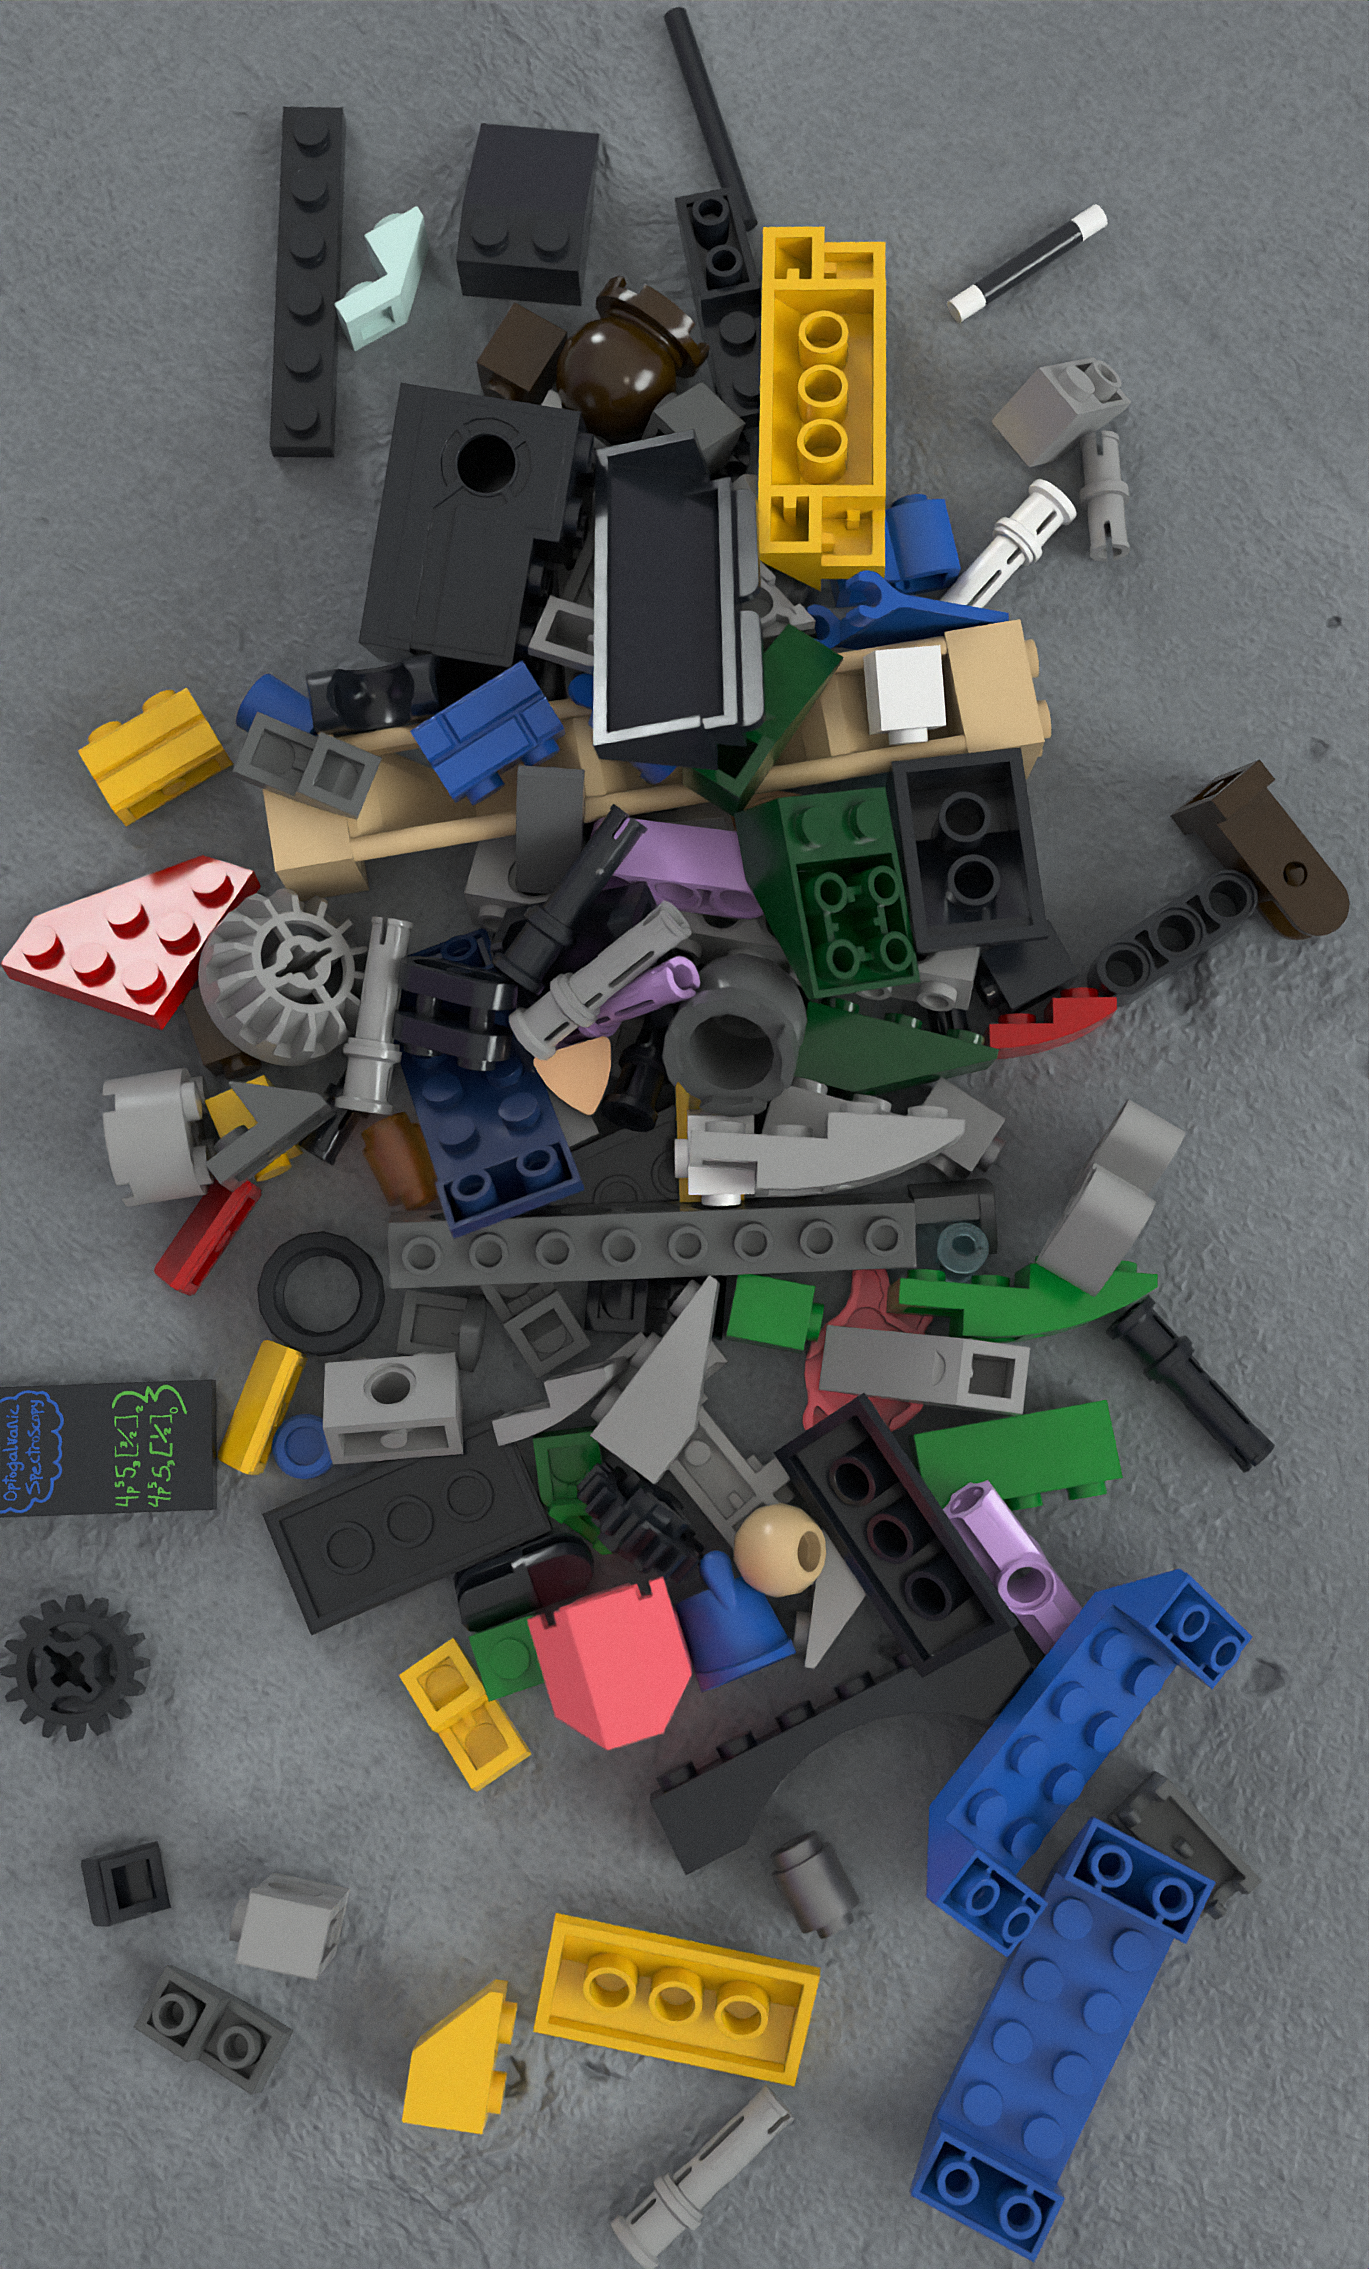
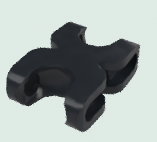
[306,653,457,737]

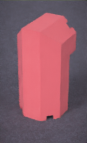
[527,1576,692,1750]

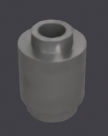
[770,1830,860,1939]

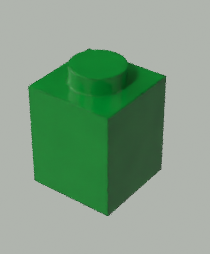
[726,1274,824,1354]
[468,1612,545,1702]

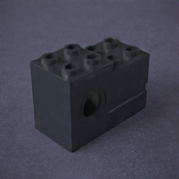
[359,383,598,679]

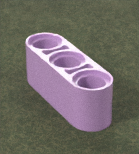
[590,817,763,919]

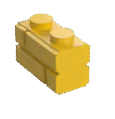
[78,687,233,826]

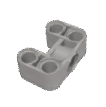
[1036,1099,1186,1297]

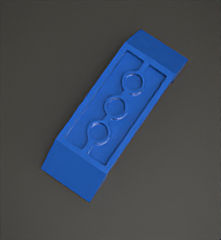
[926,1569,1252,1958]
[909,1816,1216,2262]

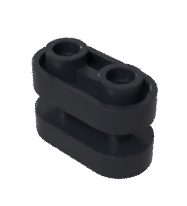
[392,956,519,1071]

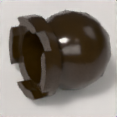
[556,275,710,442]

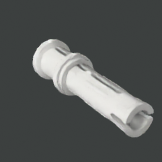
[939,479,1077,608]

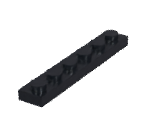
[270,107,346,458]

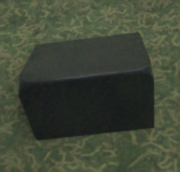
[81,1842,171,1927]

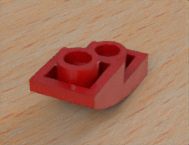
[982,987,1117,1060]

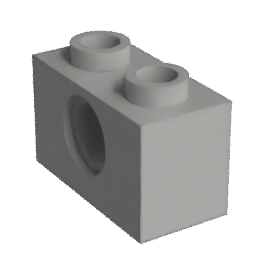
[323,1352,463,1465]
[229,1872,350,1981]

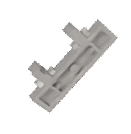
[606,1332,796,1550]

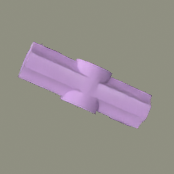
[943,1480,1082,1655]

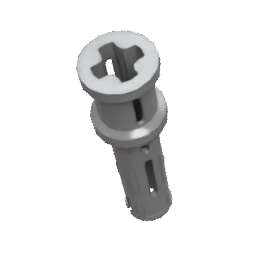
[509,900,692,1061]
[334,916,413,1116]
[611,2084,795,2269]

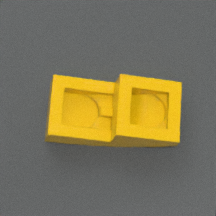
[399,1638,532,1792]

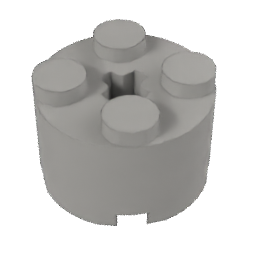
[102,1067,217,1207]

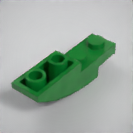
[886,1255,1158,1343]

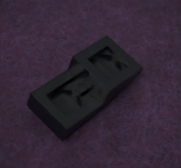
[584,1275,727,1341]

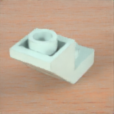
[335,206,429,351]

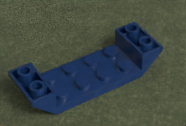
[394,928,585,1239]

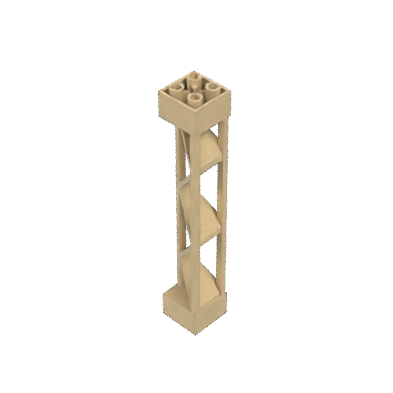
[263,619,1051,902]

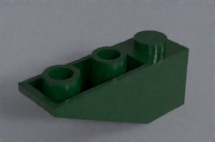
[683,623,843,817]
[794,997,999,1101]

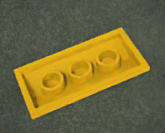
[533,1913,821,2087]

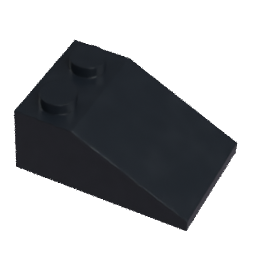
[456,123,600,306]
[885,747,1048,954]

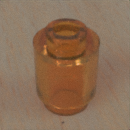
[361,1112,439,1211]

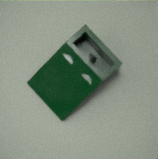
[734,787,921,1000]

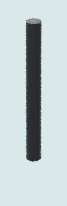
[664,7,758,232]

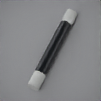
[947,204,1107,323]

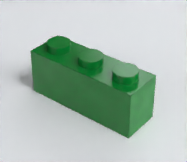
[908,1400,1123,1511]

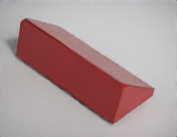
[154,1178,262,1296]

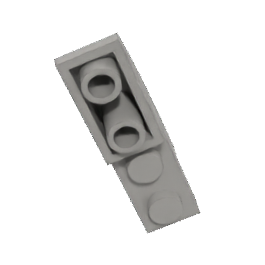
[689,1102,965,1197]

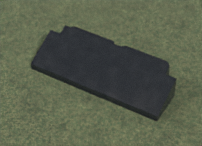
[593,429,766,770]

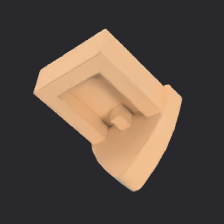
[533,1036,611,1116]

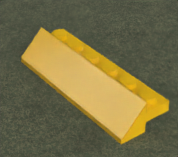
[758,226,886,592]

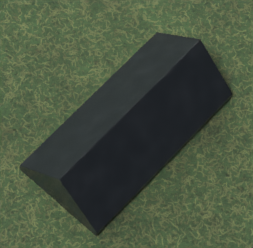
[774,1392,1019,1678]

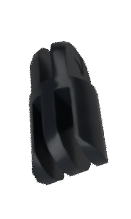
[453,1532,594,1632]

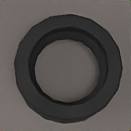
[257,1231,385,1356]

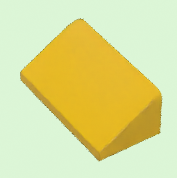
[217,1340,308,1475]

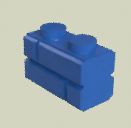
[410,661,565,805]

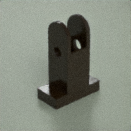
[1170,759,1350,940]

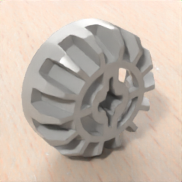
[198,889,369,1066]

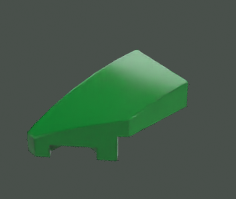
[533,1425,612,1555]

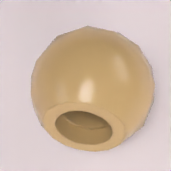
[734,1503,826,1598]

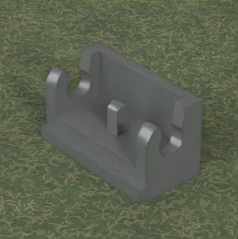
[1108,1771,1262,1920]

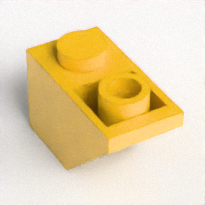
[401,1979,517,2134]

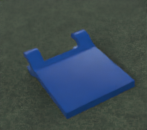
[805,570,1009,650]

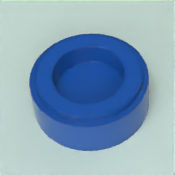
[272,1414,334,1479]

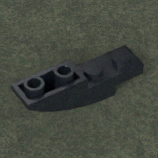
[675,186,762,430]

